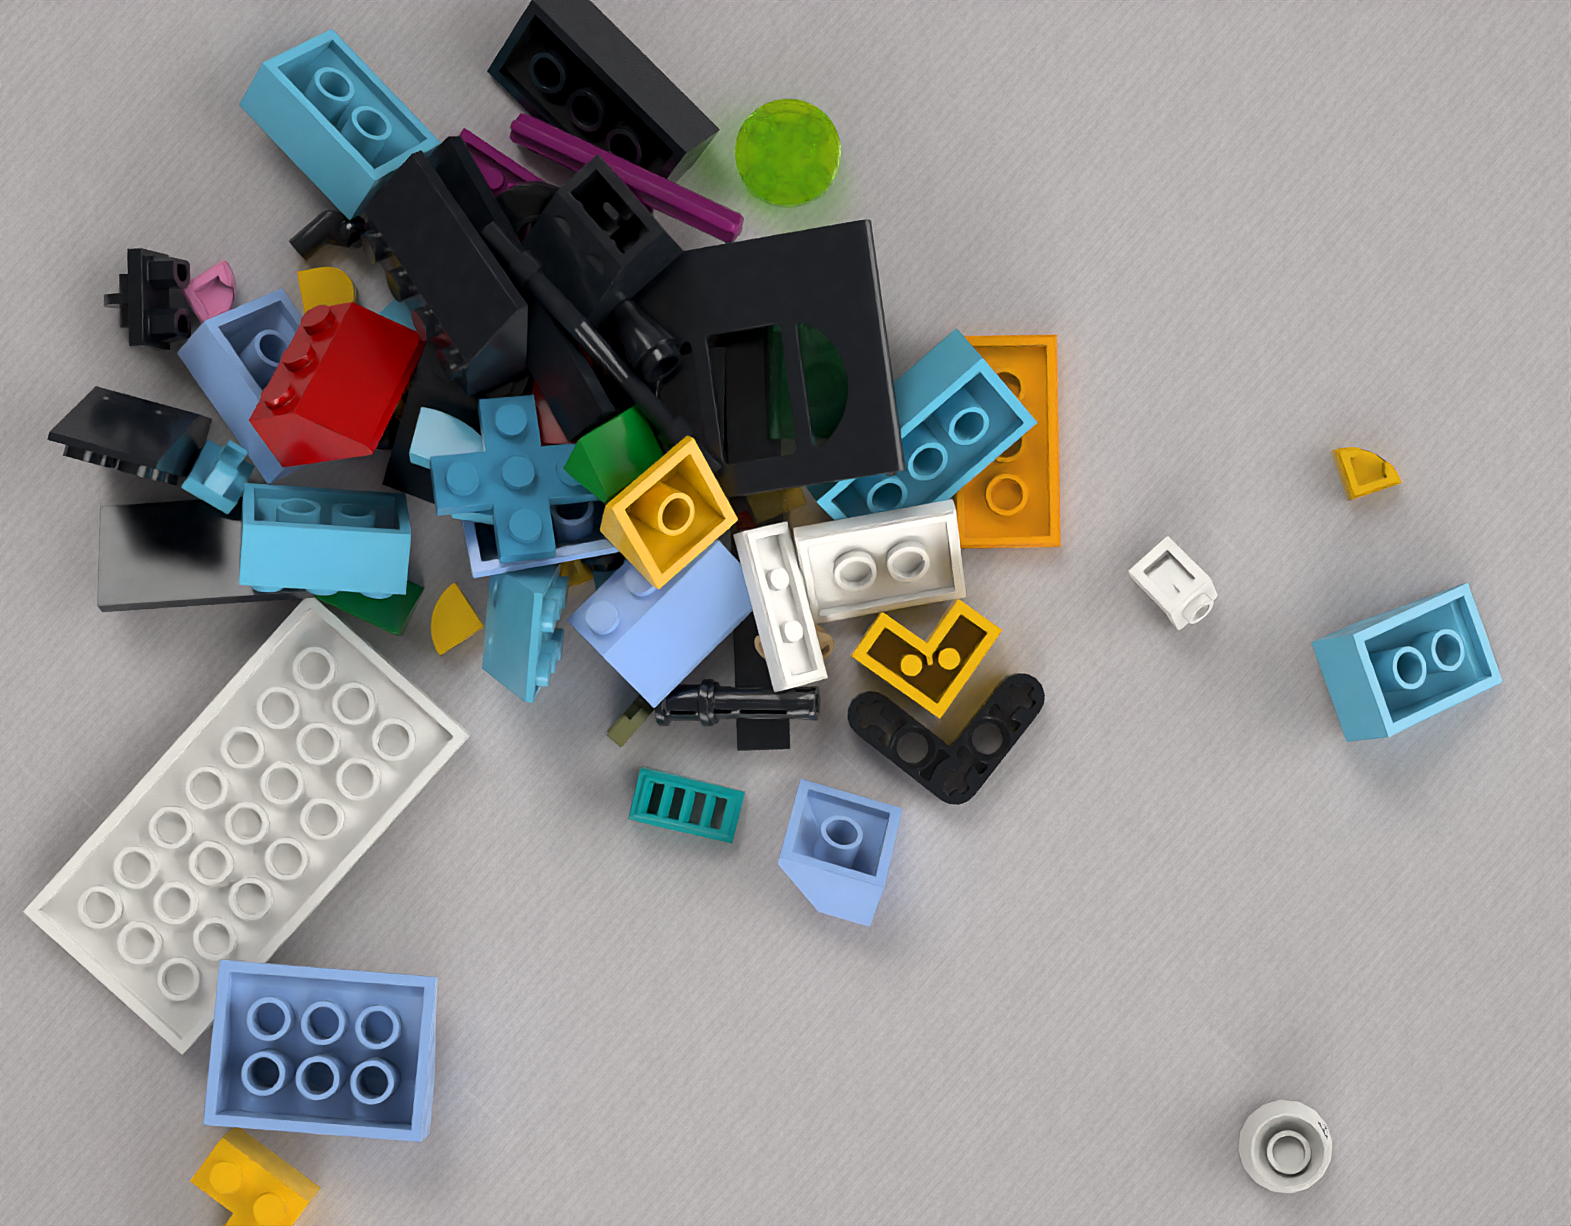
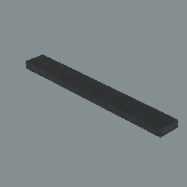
[724,325,790,751]

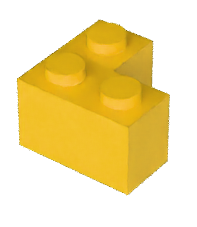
[849,599,1003,719]
[190,1127,321,1226]

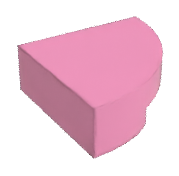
[180,260,236,324]

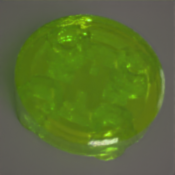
[735,98,841,208]

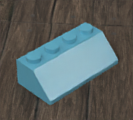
[806,328,1038,520]

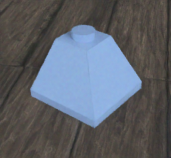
[778,779,902,927]

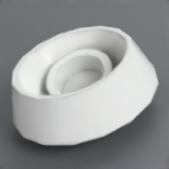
[1238,1100,1332,1193]

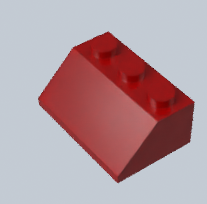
[248,302,427,468]

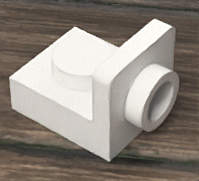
[1128,536,1218,630]

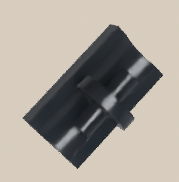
[104,248,191,351]

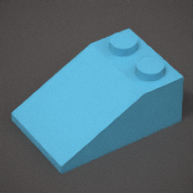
[1311,583,1503,742]

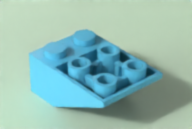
[482,563,569,703]

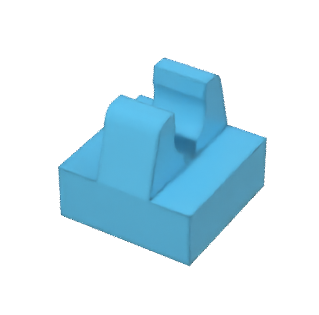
[181,439,255,514]

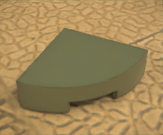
[607,695,654,747]

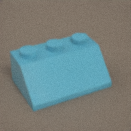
[239,29,441,220]
[239,483,411,599]

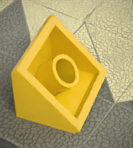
[600,435,738,589]

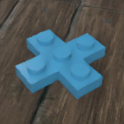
[430,395,600,563]

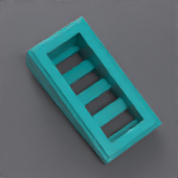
[628,766,745,844]

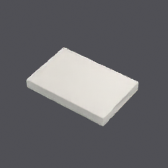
[793,499,966,624]

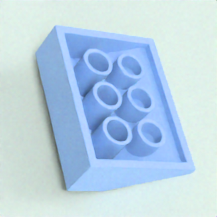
[203,960,437,1142]

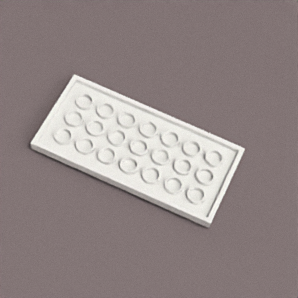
[23,598,471,1055]

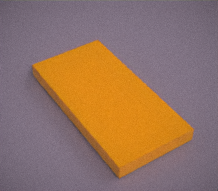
[952,334,1061,549]

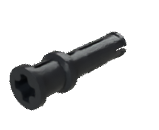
[654,679,820,726]

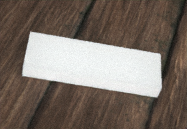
[733,521,828,692]

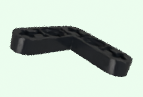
[847,673,1045,805]

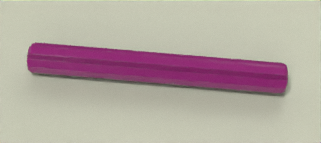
[509,113,744,243]

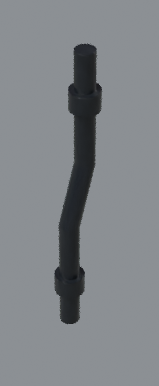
[479,221,722,474]

